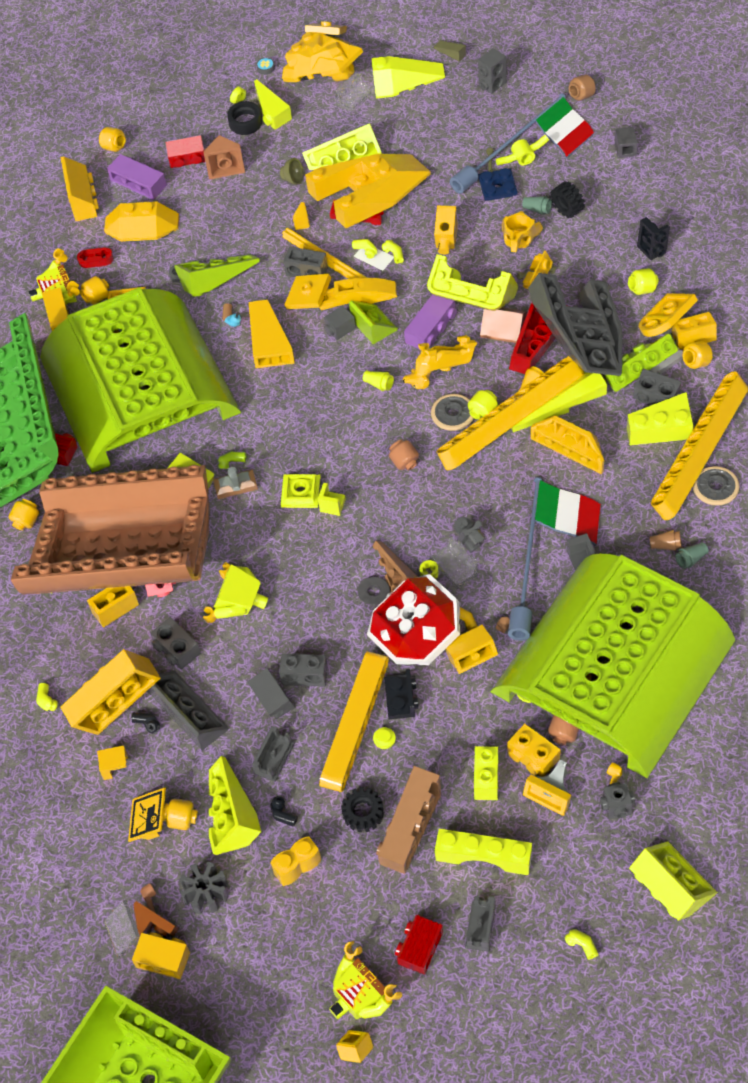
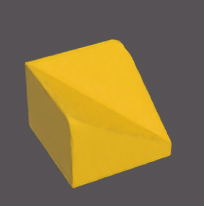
[293,202,310,230]
[336,1030,373,1063]

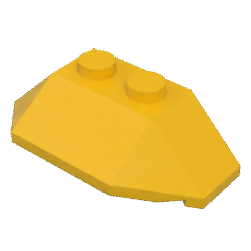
[104,201,179,242]
[531,416,604,474]

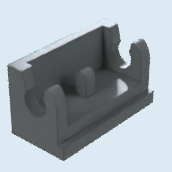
[247,668,295,719]
[252,726,294,782]
[465,896,496,952]

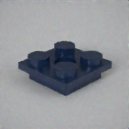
[478,168,518,201]

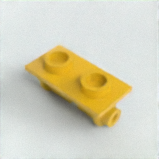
[523,250,553,289]

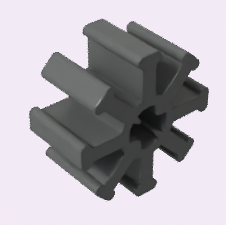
[180,862,228,914]

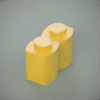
[271,837,321,886]

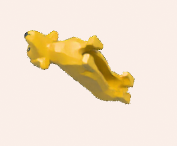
[403,335,477,389]

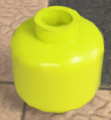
[628,268,659,295]
[468,390,498,420]

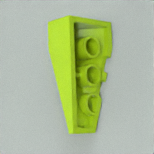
[175,254,260,296]

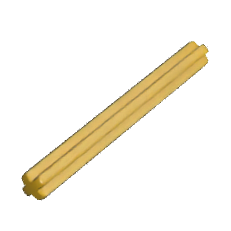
[282,228,367,279]

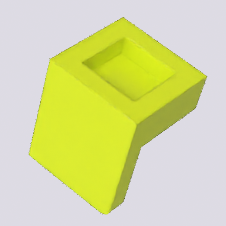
[318,483,346,516]

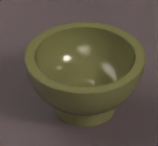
[280,158,304,185]

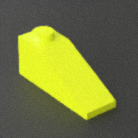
[254,79,292,130]

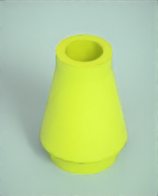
[363,370,394,391]

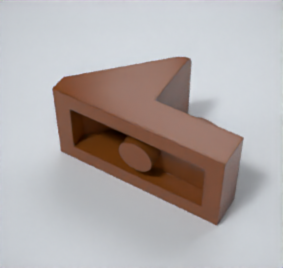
[133,901,179,938]

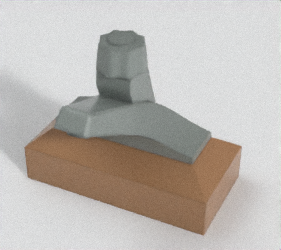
[213,467,258,499]

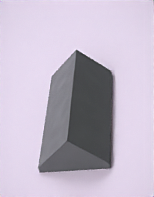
[148,671,229,751]

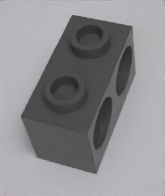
[478,48,507,94]
[284,246,328,277]
[633,369,682,405]
[150,617,201,670]
[279,654,328,687]

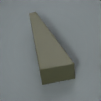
[433,40,466,62]

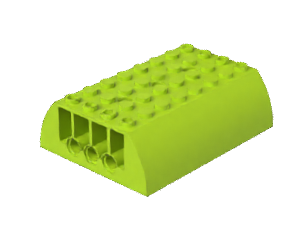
[41,985,231,1083]

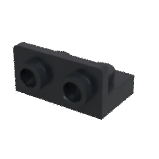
[637,217,670,260]
[384,668,419,720]

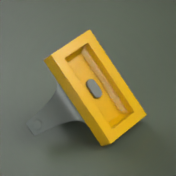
[523,760,572,816]

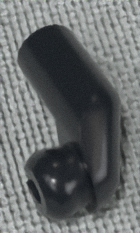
[131,712,160,734]
[270,796,298,827]

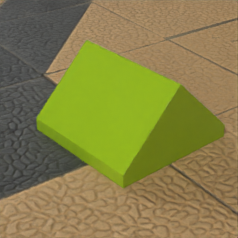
[349,300,398,344]

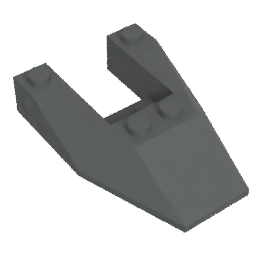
[528,273,622,376]

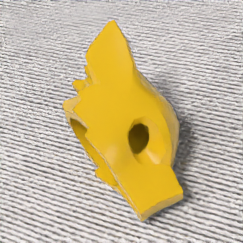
[501,211,543,252]

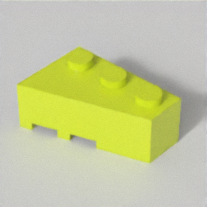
[627,392,693,445]

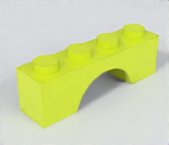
[435,829,532,875]

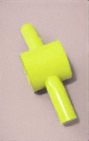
[496,135,549,166]

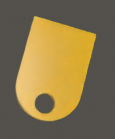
[639,293,698,337]

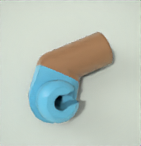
[222,303,241,327]

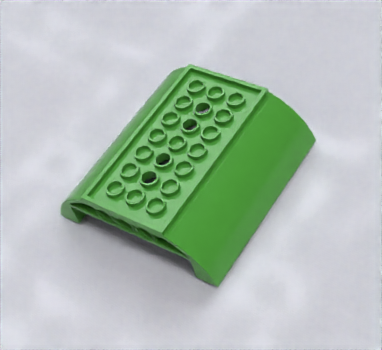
[0,313,58,507]

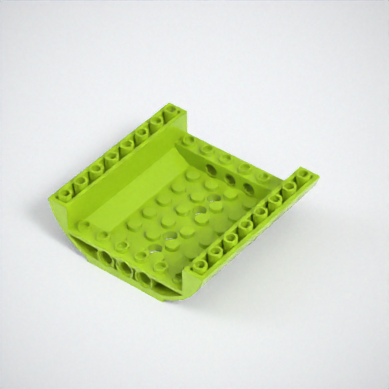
[40,287,241,473]
[490,553,735,778]

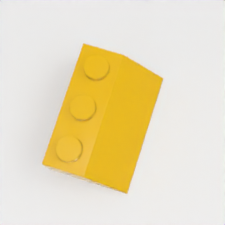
[61,156,99,221]

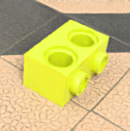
[474,746,498,800]

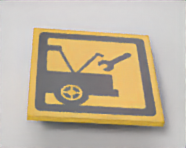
[128,788,166,842]

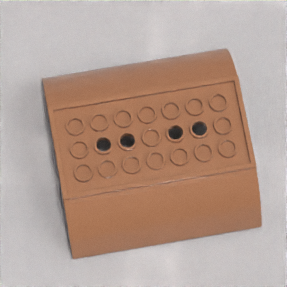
[11,465,210,595]

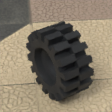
[550,181,585,218]
[341,787,384,833]

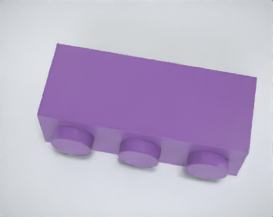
[107,154,167,200]
[404,294,457,349]

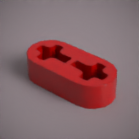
[77,247,114,268]

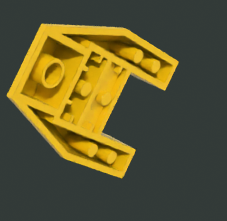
[305,154,431,228]

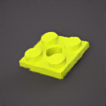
[281,474,321,508]

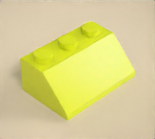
[629,841,718,921]

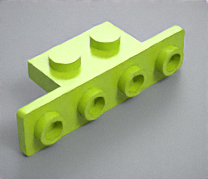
[605,334,678,392]

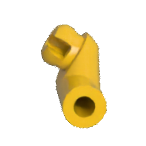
[459,607,478,631]

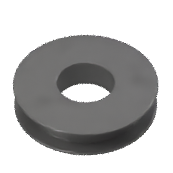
[358,577,390,605]

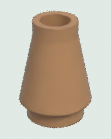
[650,530,682,551]

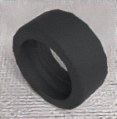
[227,101,262,135]

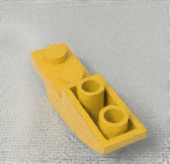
[319,278,397,310]

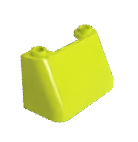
[427,254,518,311]

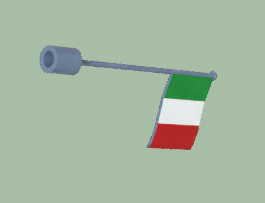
[450,93,594,194]
[508,477,601,641]

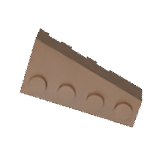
[376,766,442,874]

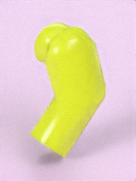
[352,239,377,259]
[382,240,404,263]
[36,683,58,711]
[565,929,599,960]

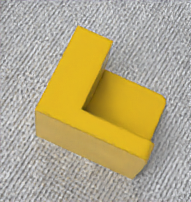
[97,745,128,780]

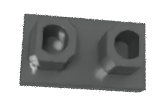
[454,517,485,553]

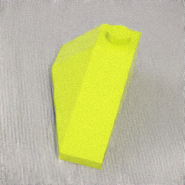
[372,56,445,99]
[302,123,382,170]
[209,756,261,855]

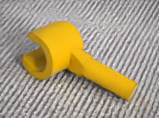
[607,762,622,784]

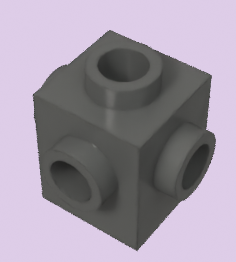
[600,783,635,820]

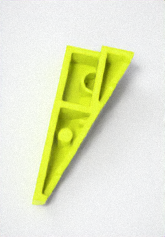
[511,371,607,432]

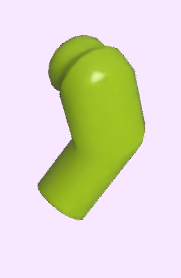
[218,452,247,469]

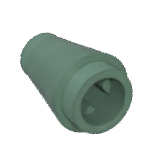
[522,196,552,215]
[675,542,708,568]

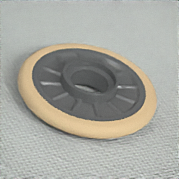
[431,394,474,431]
[693,466,740,505]

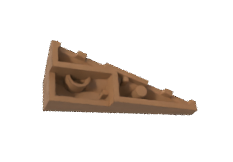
[373,540,418,618]

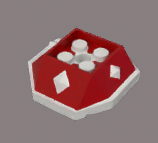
[367,574,460,665]

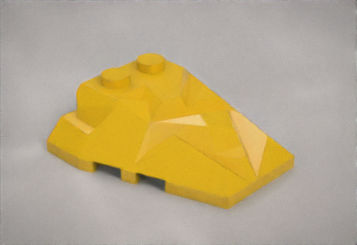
[282,32,363,82]

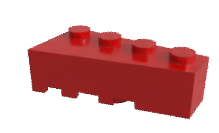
[509,303,568,374]

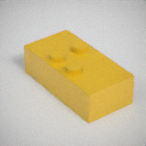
[61,649,161,735]

